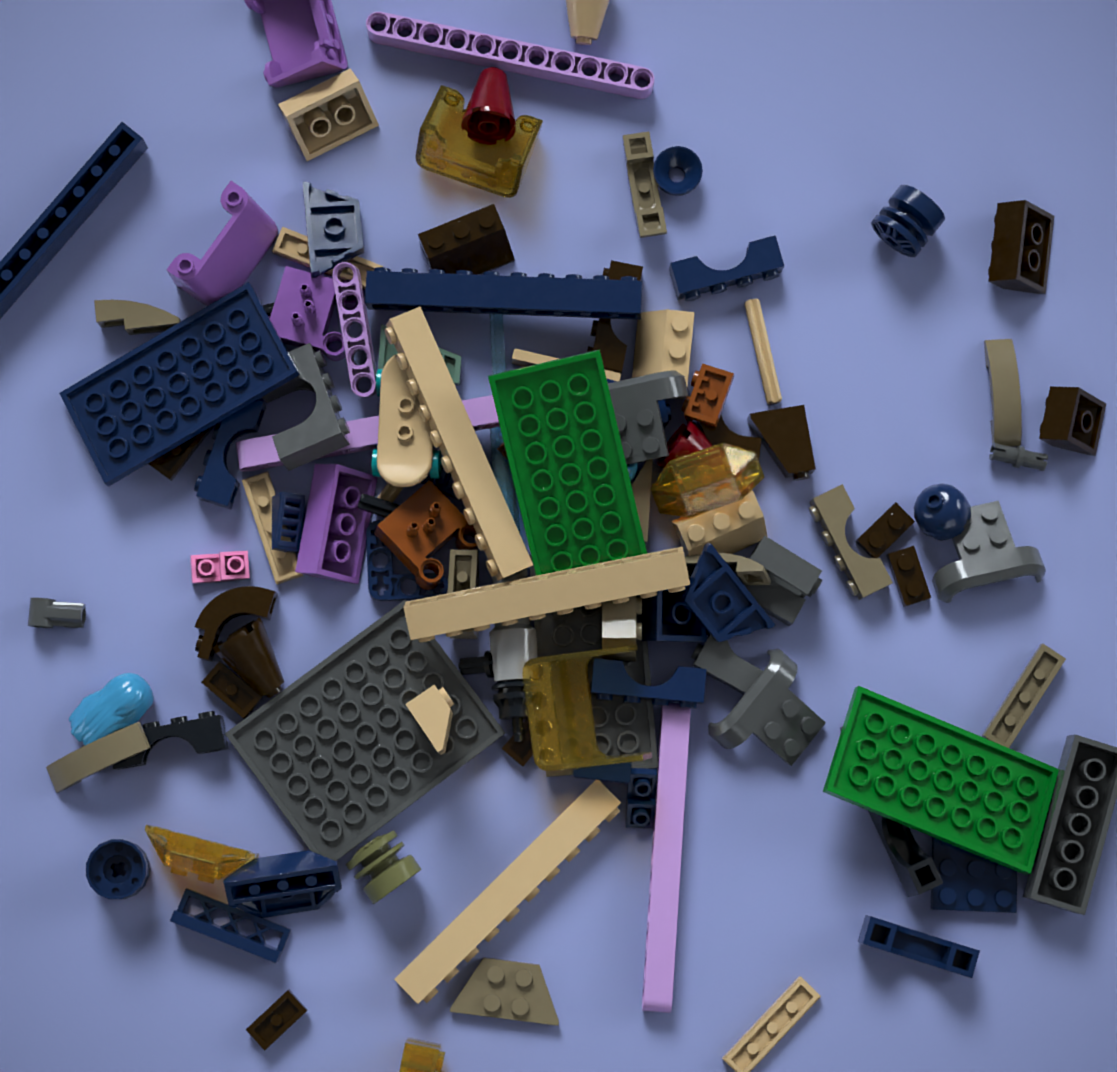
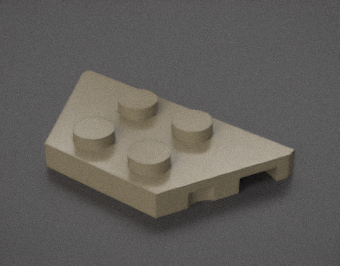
[450,957,559,1026]

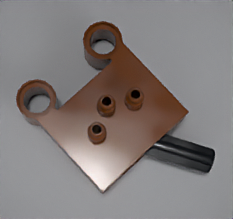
[358,480,478,590]

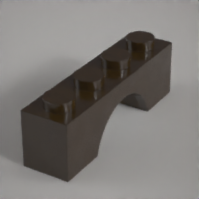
[587,260,643,374]

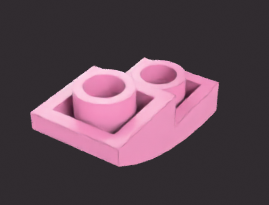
[190,551,250,584]

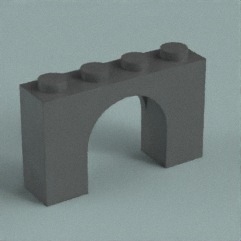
[262,343,350,471]
[691,576,806,695]

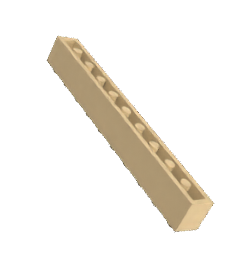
[385,307,533,581]
[403,547,690,642]
[394,780,621,1004]

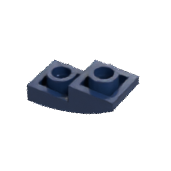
[625,768,657,828]

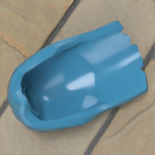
[69,673,154,745]

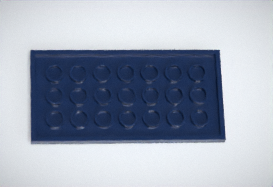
[59,282,300,487]

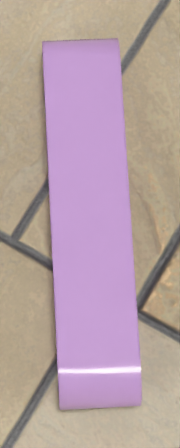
[332,262,377,398]

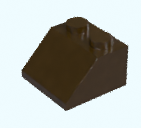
[1039,386,1106,456]

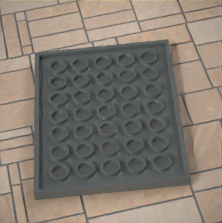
[225,599,506,861]

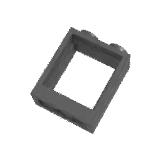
[749,536,822,598]

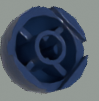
[914,483,971,541]

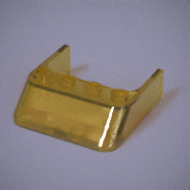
[523,644,652,771]

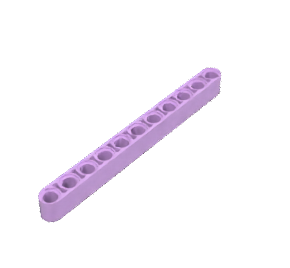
[366,12,654,99]
[236,395,500,472]
[642,703,691,1013]

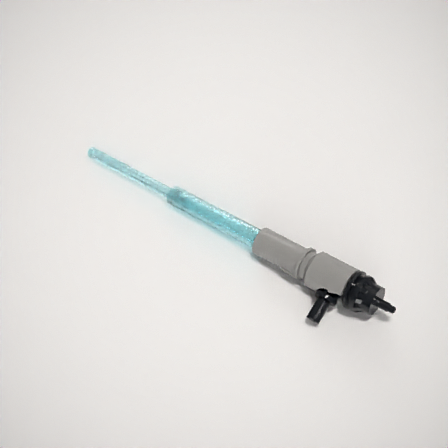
[459,314,540,742]

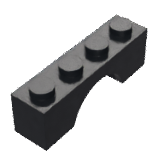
[113,711,229,770]
[868,811,943,897]

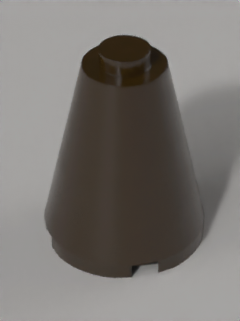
[212,618,284,698]

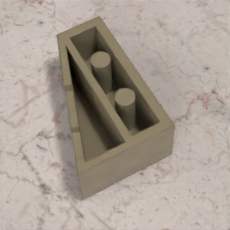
[602,596,642,661]

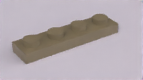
[982,643,1066,748]

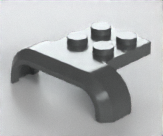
[608,370,688,465]
[932,501,1046,603]
[708,649,826,766]

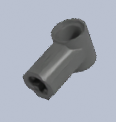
[28,598,86,628]

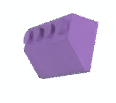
[295,464,378,584]

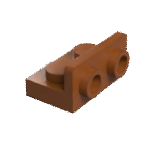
[682,363,734,427]

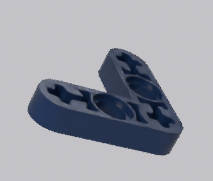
[366,520,448,601]

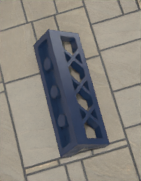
[170,888,291,963]

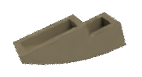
[94,299,181,335]

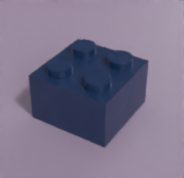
[641,586,706,642]

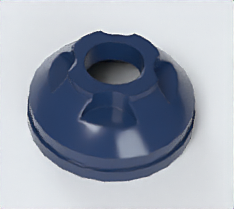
[653,146,703,196]

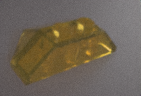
[650,443,764,518]
[145,825,259,884]

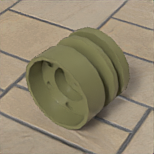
[346,830,422,904]

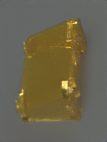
[415,85,543,198]

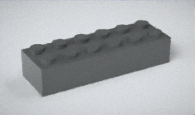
[1023,735,1117,915]

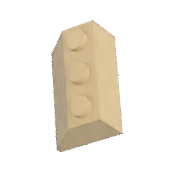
[278,69,379,161]
[632,309,695,399]
[671,487,768,557]
[406,685,454,755]

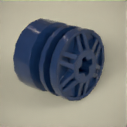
[871,185,945,257]
[86,839,150,899]

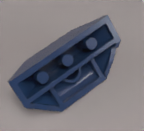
[223,850,342,918]

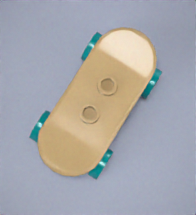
[372,355,442,488]

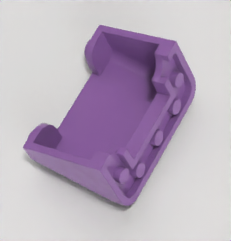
[244,0,348,88]
[167,181,278,306]

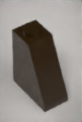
[747,405,816,481]

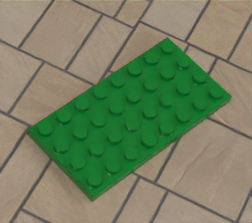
[488,350,647,576]
[823,686,1059,875]

